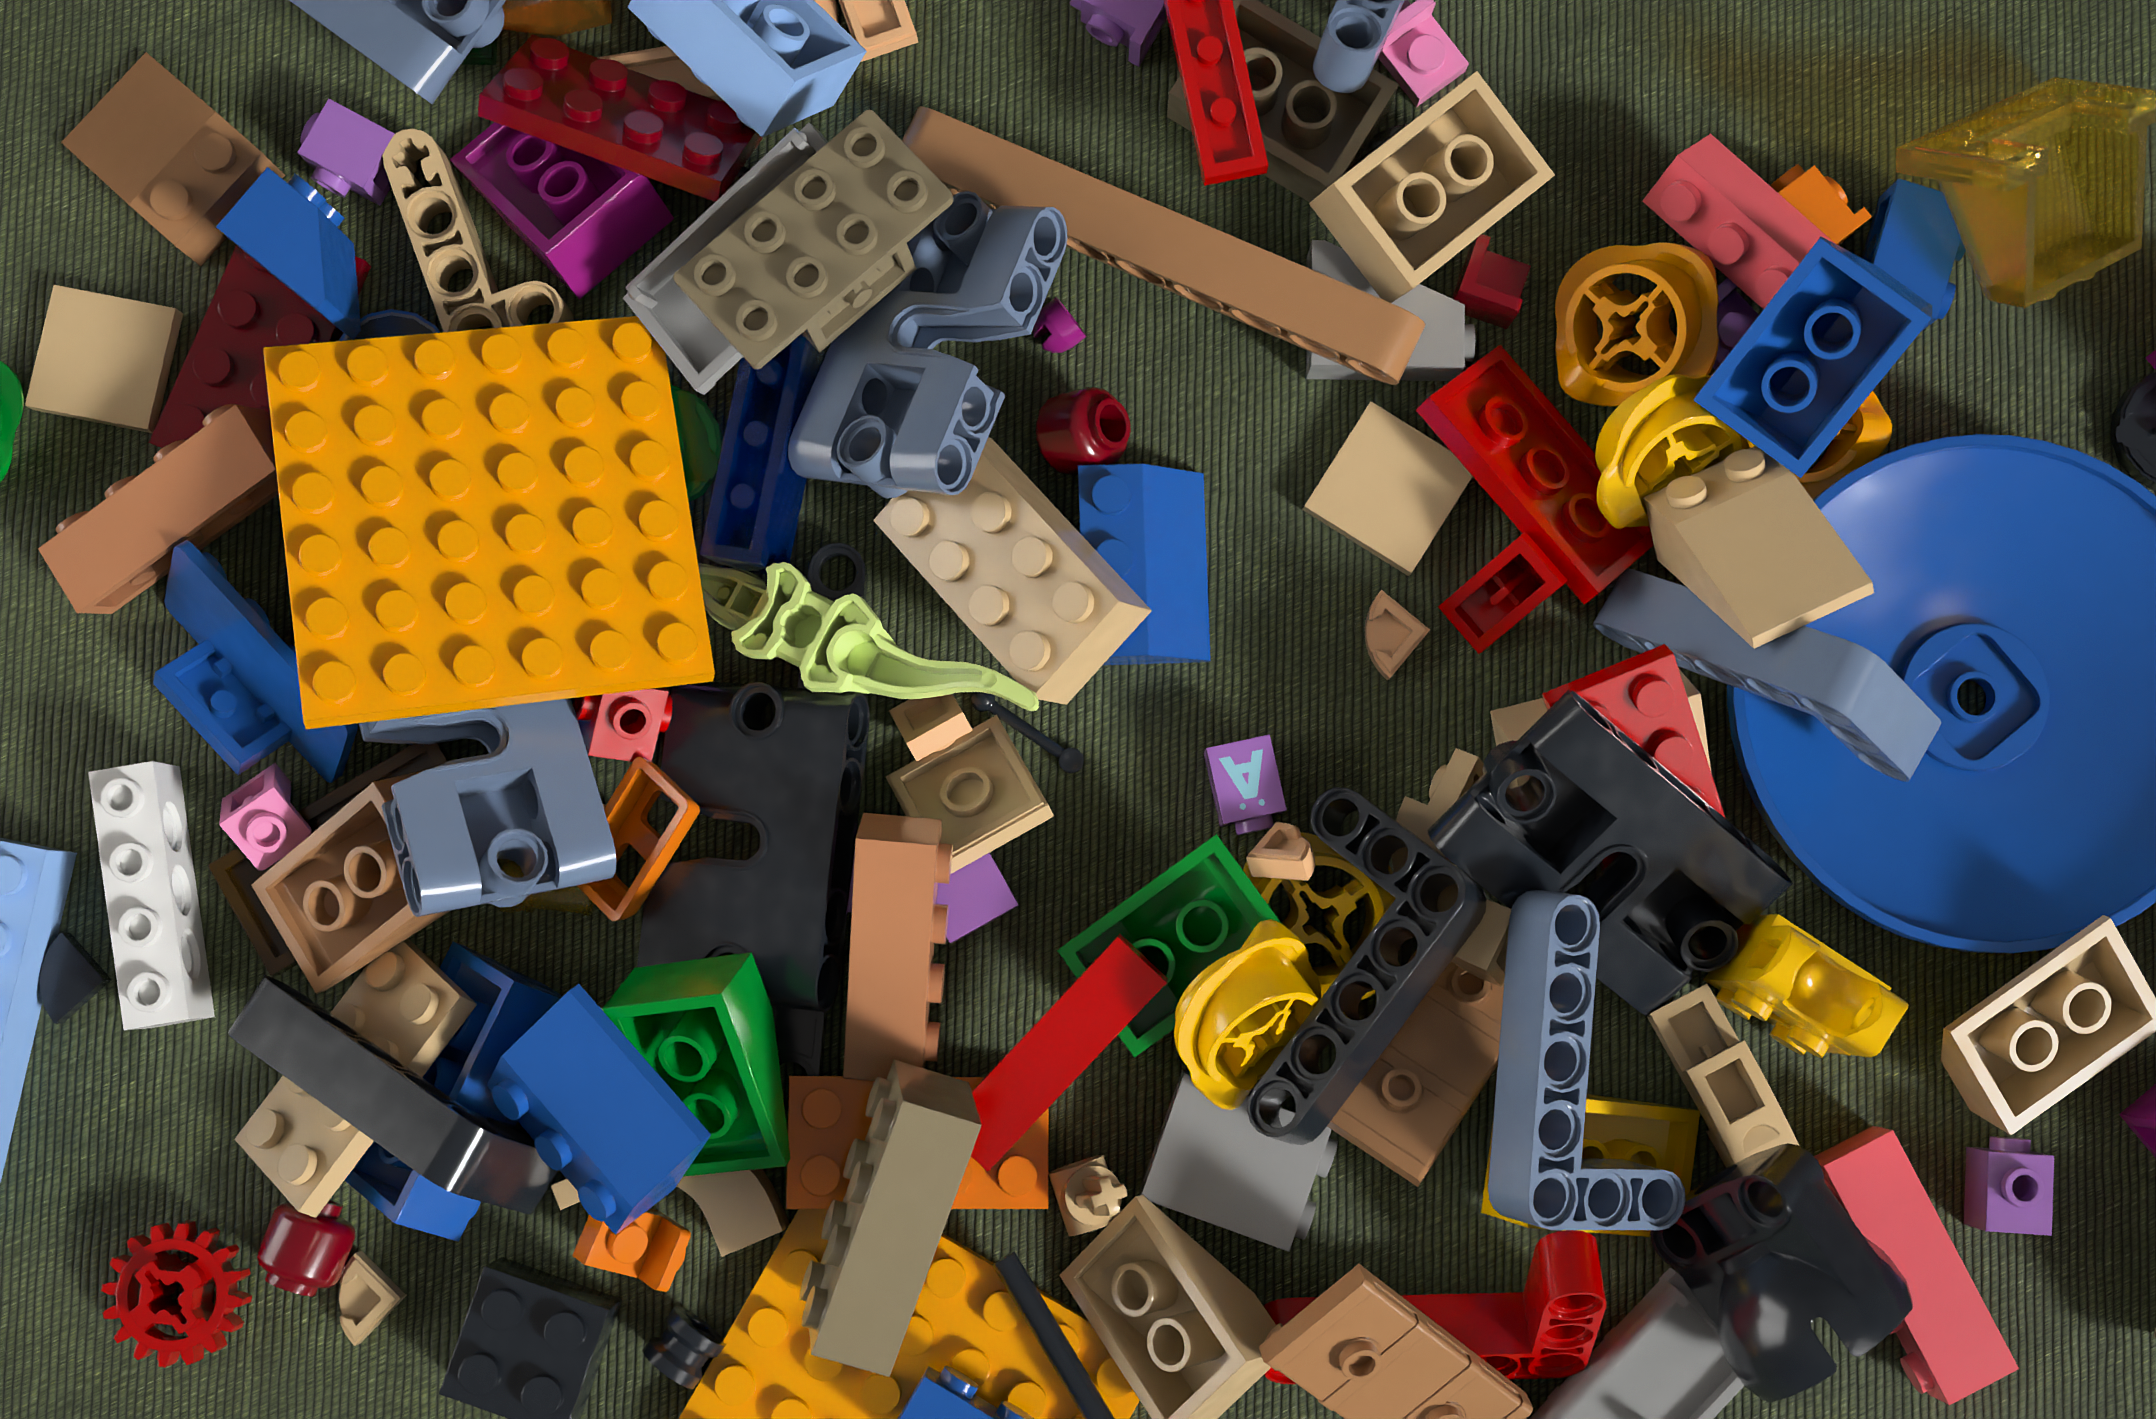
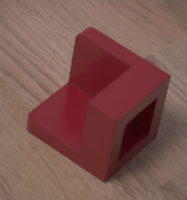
[1452,234,1531,329]

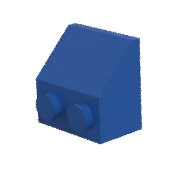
[216,167,361,340]

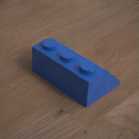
[1693,236,1932,478]
[1078,464,1211,665]
[487,984,711,1235]

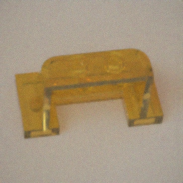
[1896,77,2156,308]

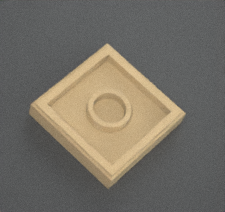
[25,285,183,433]
[1302,402,1473,576]
[886,715,1054,874]

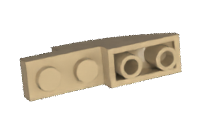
[1647,984,1799,1168]

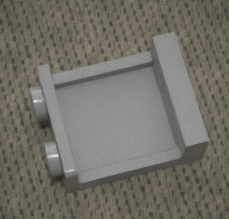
[1139,1070,1338,1252]

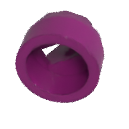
[1032,297,1087,353]

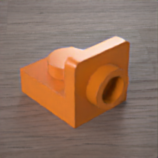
[572,1209,691,1292]

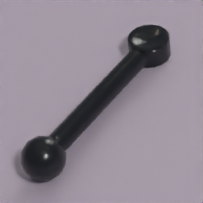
[970,692,1084,773]

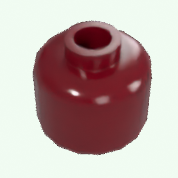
[1036,386,1131,475]
[257,1200,356,1297]

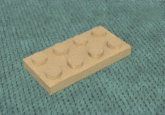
[234,939,477,1218]

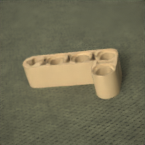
[382,129,574,332]

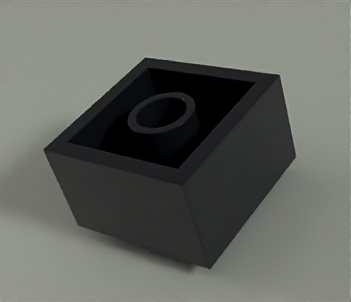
[439,1257,623,1419]

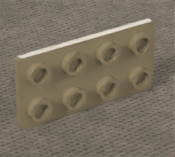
[673,110,954,369]

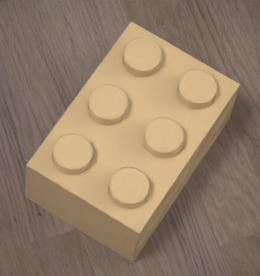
[1309,71,1555,303]

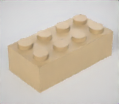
[873,437,1152,705]

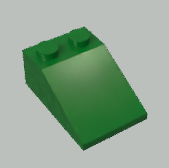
[1057,834,1282,1058]
[602,952,791,1177]

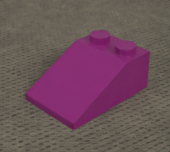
[450,122,674,300]

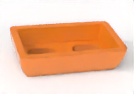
[577,757,700,921]

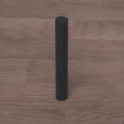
[992,1251,1115,1419]

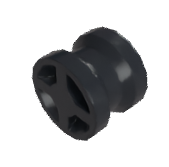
[642,1306,726,1389]

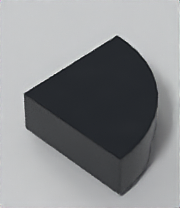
[39,933,112,1024]

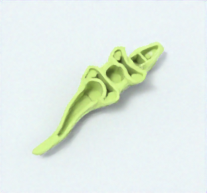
[698,562,1039,711]

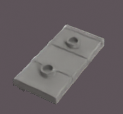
[623,123,828,395]
[1529,1268,1744,1419]

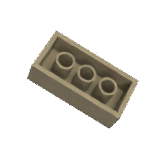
[799,1059,982,1377]

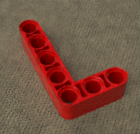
[1263,1230,1606,1384]

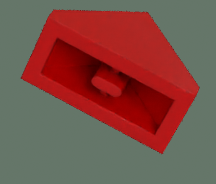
[1438,531,1568,654]

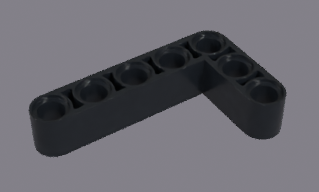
[1247,787,1487,1145]
[228,975,559,1215]

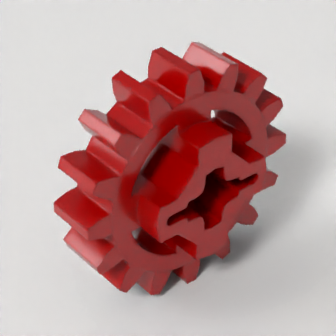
[101,1220,252,1367]

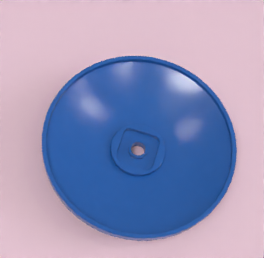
[1727,434,2156,953]

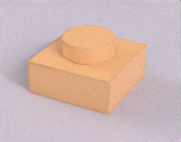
[889,694,973,761]

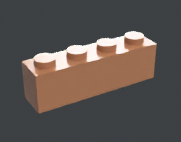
[38,404,279,614]
[843,813,953,1081]

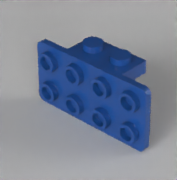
[153,540,358,783]

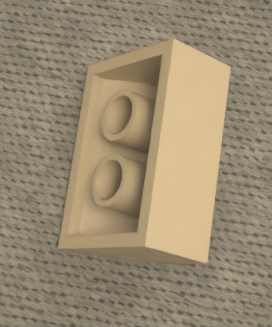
[1941,915,2156,1135]

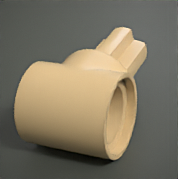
[1048,1155,1127,1236]

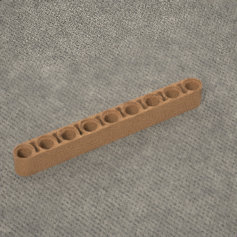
[902,106,1426,385]

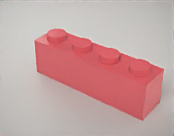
[1642,133,1837,309]
[1814,1126,2019,1405]

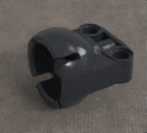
[1650,1143,1913,1403]

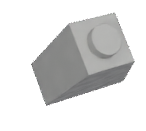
[1306,240,1475,381]

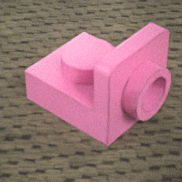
[1378,0,1469,107]
[219,763,312,870]

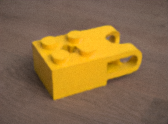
[1704,914,1908,1058]

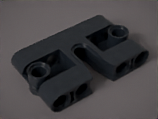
[637,681,870,1012]
[1427,690,1793,1017]

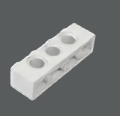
[88,761,215,1030]

